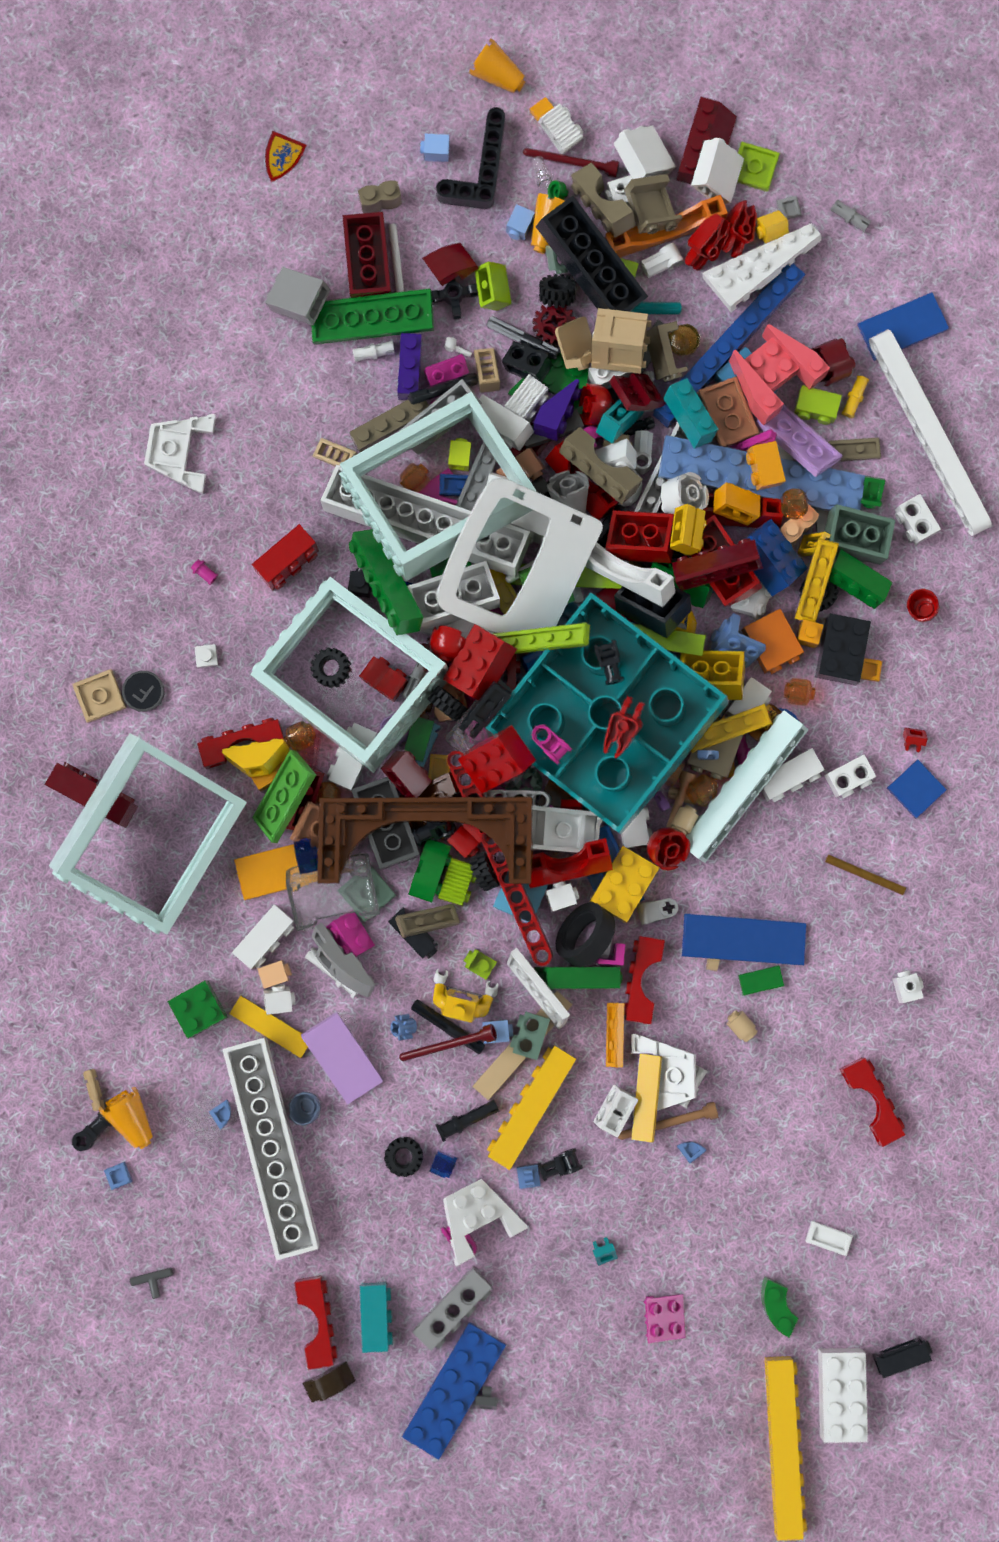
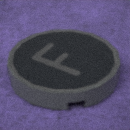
[122,671,164,712]

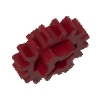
[532,305,576,347]

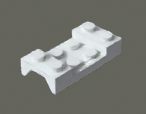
[532,806,603,853]

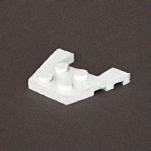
[144,414,216,494]
[631,1034,697,1118]
[443,1179,528,1267]

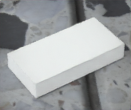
[805,1221,853,1256]

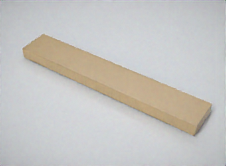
[472,991,573,1100]

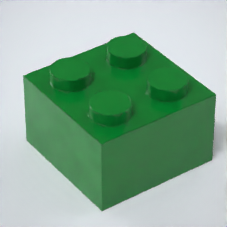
[167,980,228,1039]

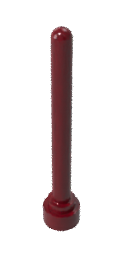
[523,148,619,178]
[399,1024,497,1061]

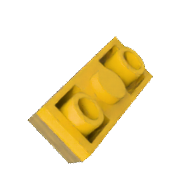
[222,739,290,777]

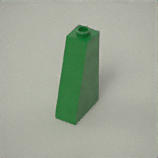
[534,967,623,989]

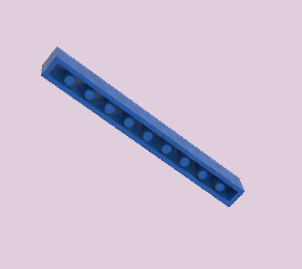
[653,264,806,428]

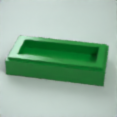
[404,717,434,762]
[738,965,784,996]

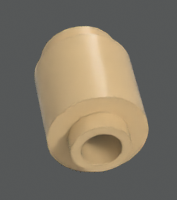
[671,805,699,835]
[727,1010,758,1042]

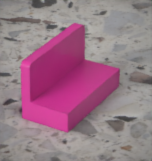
[596,943,625,966]

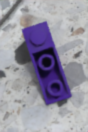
[533,379,582,441]

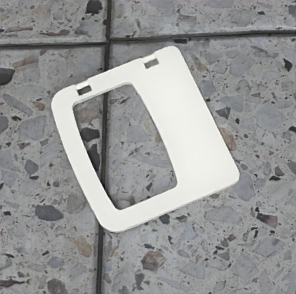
[436,477,603,633]

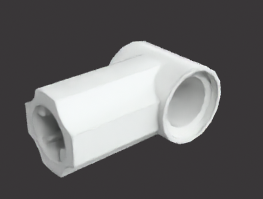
[640,243,684,278]
[634,430,653,475]

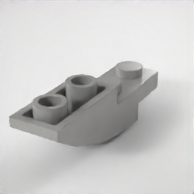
[311,923,375,997]

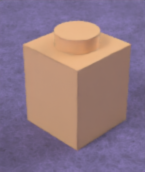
[257,960,292,989]

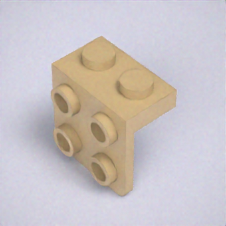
[555,316,592,370]

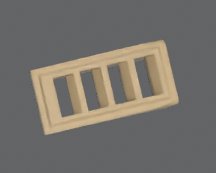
[474,348,500,393]
[313,438,358,467]

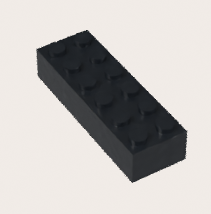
[536,196,648,312]

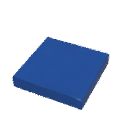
[887,759,946,819]

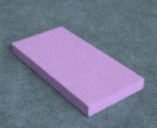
[756,405,843,477]
[301,1012,383,1105]

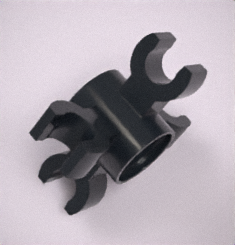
[432,278,478,320]

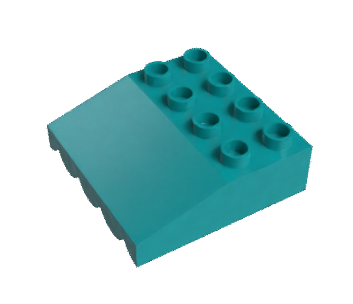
[486,593,728,834]

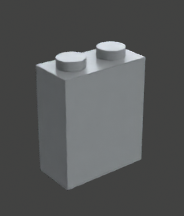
[265,267,331,325]

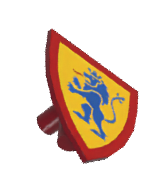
[265,131,307,182]

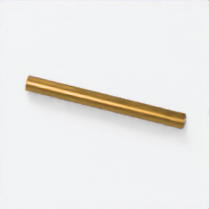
[825,854,906,895]

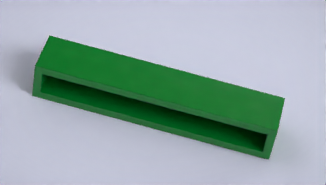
[349,529,424,635]

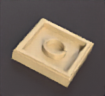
[72,669,127,723]

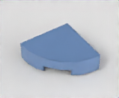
[698,750,719,760]
[209,1099,231,1130]
[677,1142,707,1163]

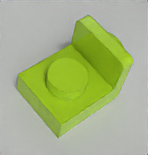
[464,949,497,980]

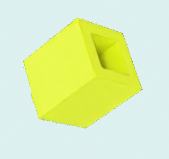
[448,438,471,471]

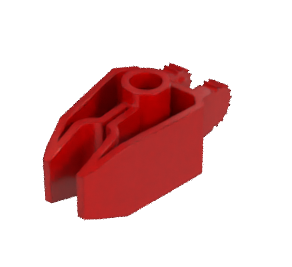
[722,200,757,258]
[685,213,730,271]
[604,696,645,758]

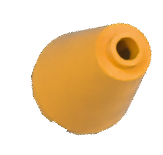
[468,38,526,93]
[531,193,565,254]
[99,1087,153,1149]

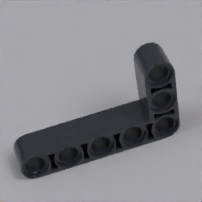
[436,107,505,209]

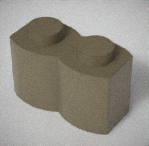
[358,180,402,213]

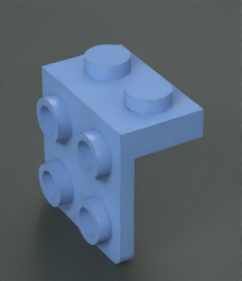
[710,613,766,668]

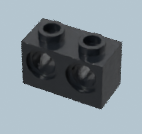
[502,341,553,383]

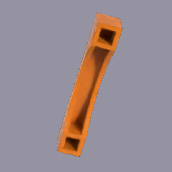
[605,195,728,258]

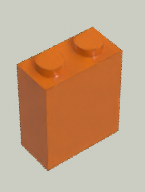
[741,608,804,675]

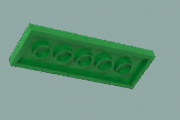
[311,289,434,345]

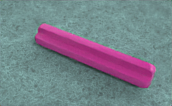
[729,429,777,451]

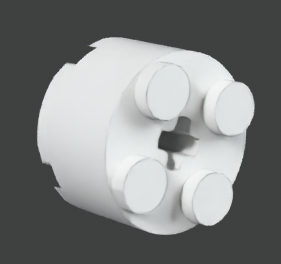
[661,472,709,514]

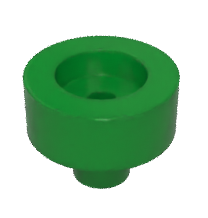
[547,180,569,200]

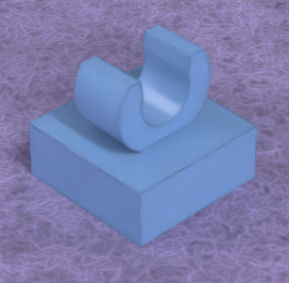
[516,1164,541,1189]

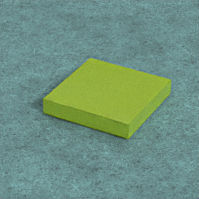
[737,141,780,192]

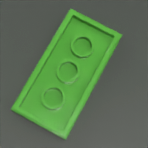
[252,750,316,843]

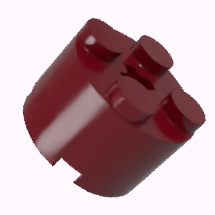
[811,338,856,387]

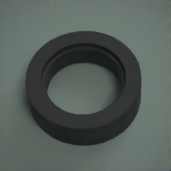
[555,902,616,967]

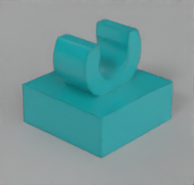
[592,1237,618,1266]

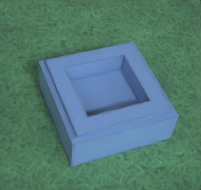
[104,1162,133,1190]

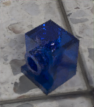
[294,838,318,874]
[429,1150,458,1178]

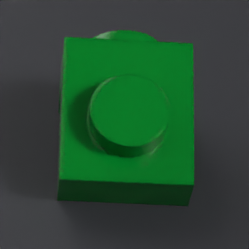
[861,476,886,509]

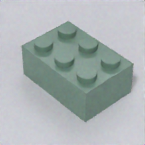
[825,504,895,565]

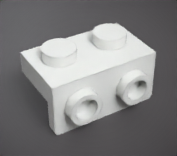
[731,574,772,621]

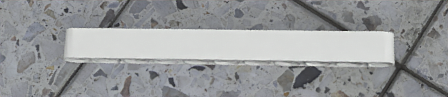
[869,329,992,536]

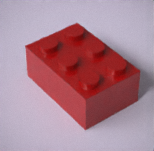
[606,511,674,563]
[252,524,319,591]
[443,624,517,700]
[458,725,536,794]

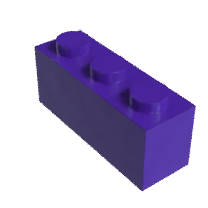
[397,333,422,400]

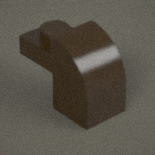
[302,1361,356,1403]

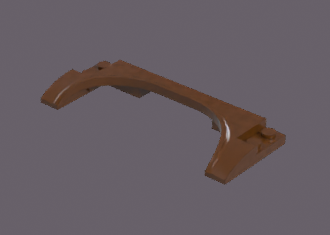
[317,797,533,884]

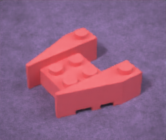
[729,324,830,426]

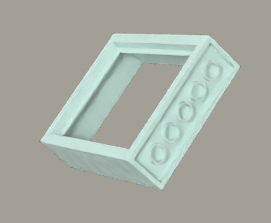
[339,392,536,581]
[250,577,449,773]
[49,733,247,935]

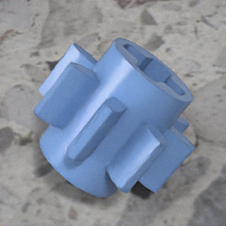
[391,1014,417,1041]

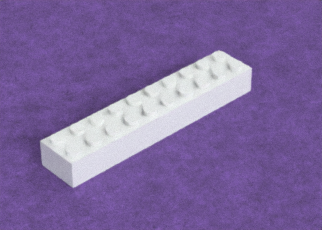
[320,465,531,578]
[222,1037,320,1261]

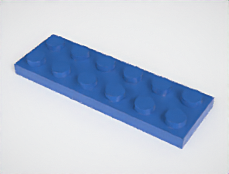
[402,1322,506,1460]

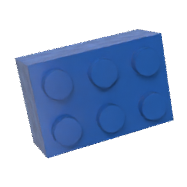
[744,519,808,597]

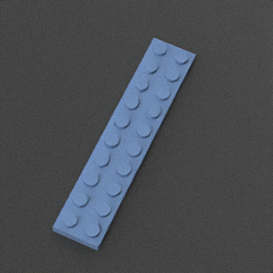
[658,435,866,511]

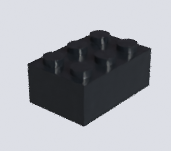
[614,586,692,638]
[815,613,871,686]

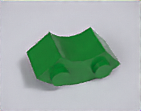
[408,839,452,903]
[761,1276,799,1339]

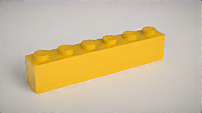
[486,1045,576,1170]

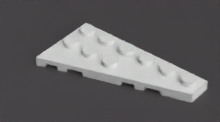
[702,223,821,313]

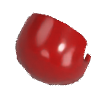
[907,588,940,622]

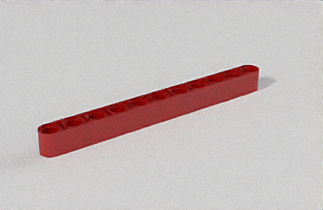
[447,751,553,966]

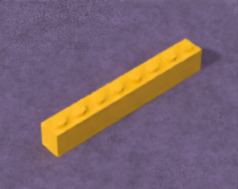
[764,1356,807,1541]

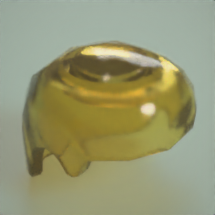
[668,324,700,356]

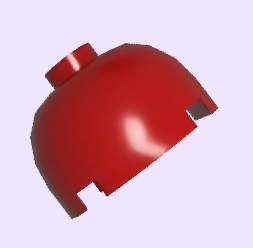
[579,383,615,425]
[430,626,468,665]
[647,827,690,871]

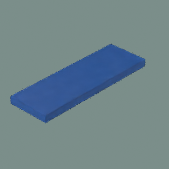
[682,914,806,965]

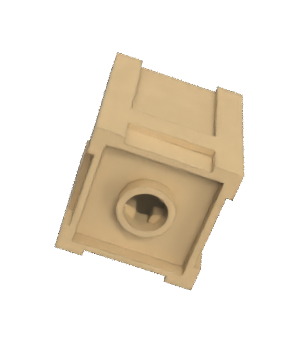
[591,308,651,374]

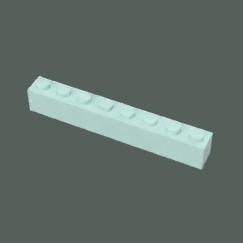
[686,711,809,863]

